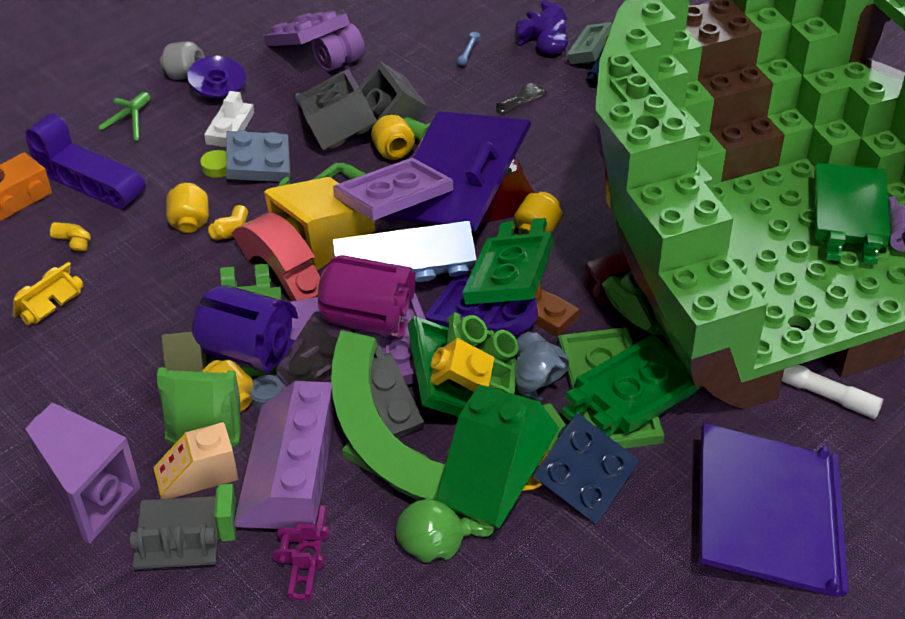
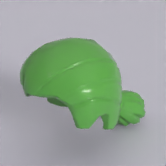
[396,499,494,563]

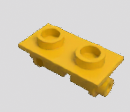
[12,262,84,325]

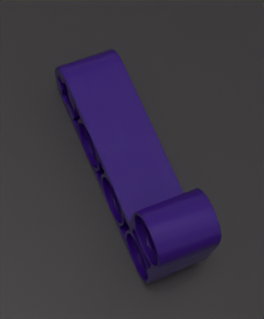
[25,113,146,209]

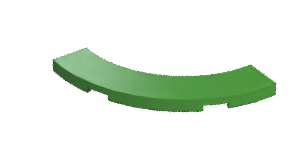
[331,330,445,501]

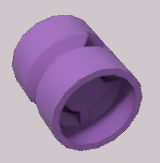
[312,23,365,72]

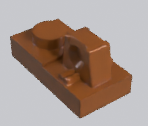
[516,283,580,337]

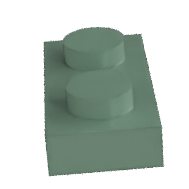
[567,22,612,65]

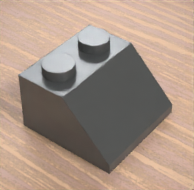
[359,61,428,141]

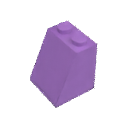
[25,402,141,544]

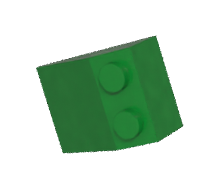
[436,384,559,529]

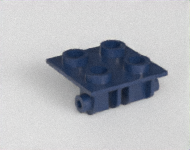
[532,413,640,525]

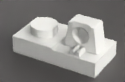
[204,91,254,147]

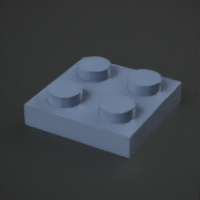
[226,130,290,182]

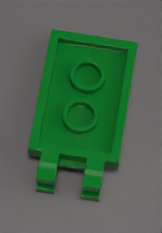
[814,163,891,265]
[462,218,554,304]
[561,334,703,437]

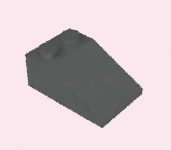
[297,69,377,150]

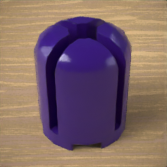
[192,285,298,374]

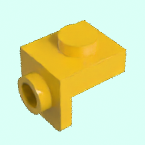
[430,338,495,392]

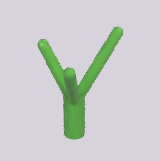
[98,92,150,141]

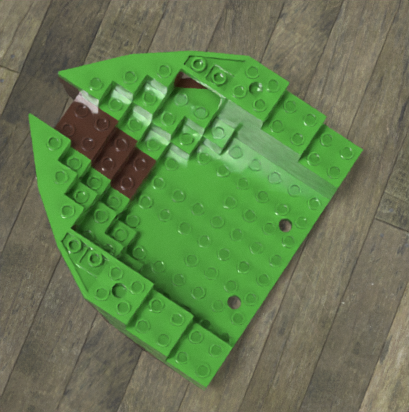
[594,0,905,409]

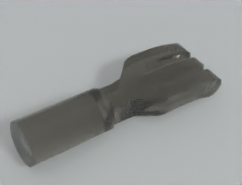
[496,83,548,114]

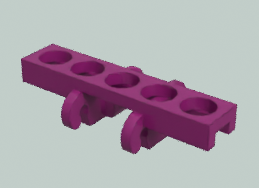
[272,506,330,601]

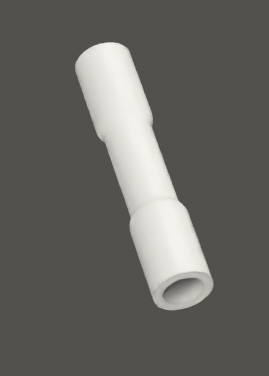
[782,364,884,420]

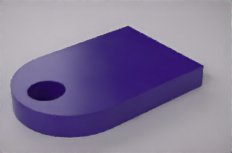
[425,276,538,336]

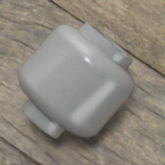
[160,41,205,80]

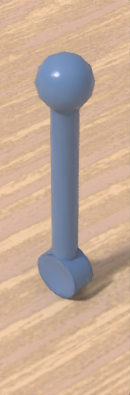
[457,32,480,67]

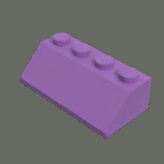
[234,381,335,529]

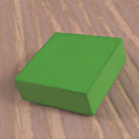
[214,484,238,541]

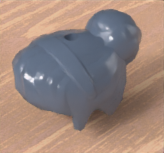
[515,332,569,401]

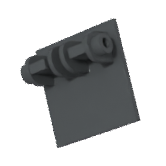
[130,496,218,569]

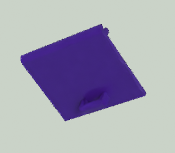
[380,111,531,231]
[699,423,849,597]

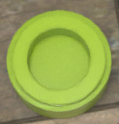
[200,150,226,178]

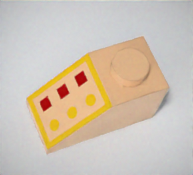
[153,422,239,499]

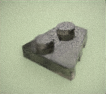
[276,311,340,387]

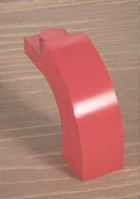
[232,213,321,301]

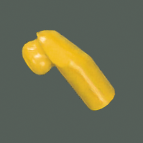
[208,205,249,241]
[50,222,91,252]

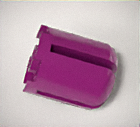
[318,255,415,337]

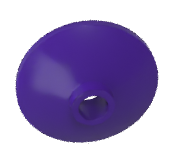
[187,56,246,98]

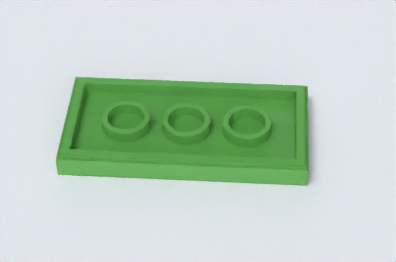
[558,327,664,449]

